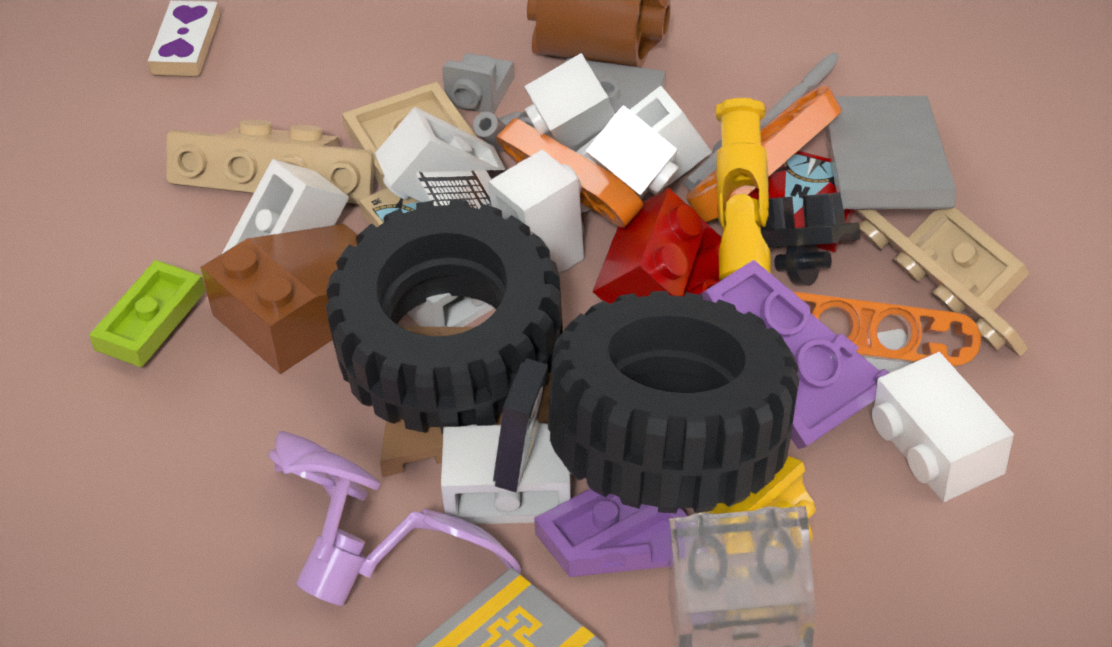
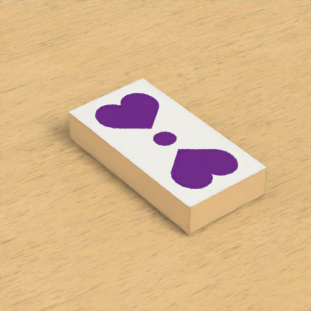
[148,1,220,76]

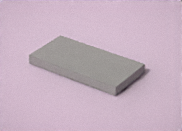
[825,96,956,209]

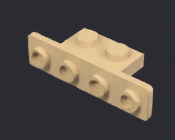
[166,120,374,204]
[855,207,1030,357]

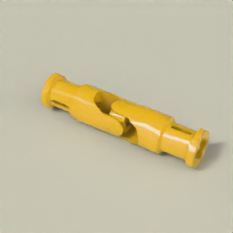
[715,98,771,280]

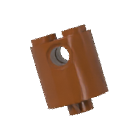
[527,0,671,68]

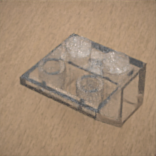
[668,506,816,647]

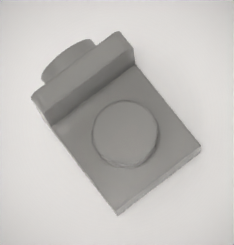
[442,53,514,114]

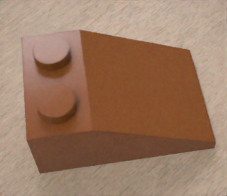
[200,224,357,374]

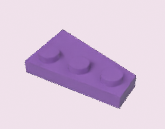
[700,260,889,449]

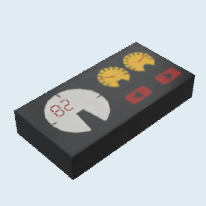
[493,358,548,493]

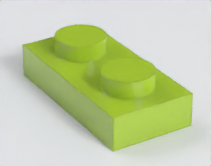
[89,260,206,368]

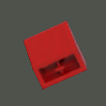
[592,187,722,304]

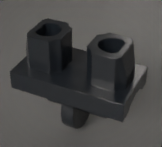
[758,192,860,286]

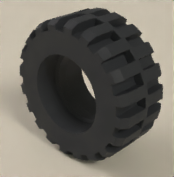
[326,199,563,434]
[548,291,800,514]

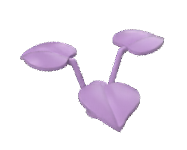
[268,431,521,606]

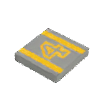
[415,567,605,647]

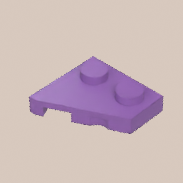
[534,489,711,577]

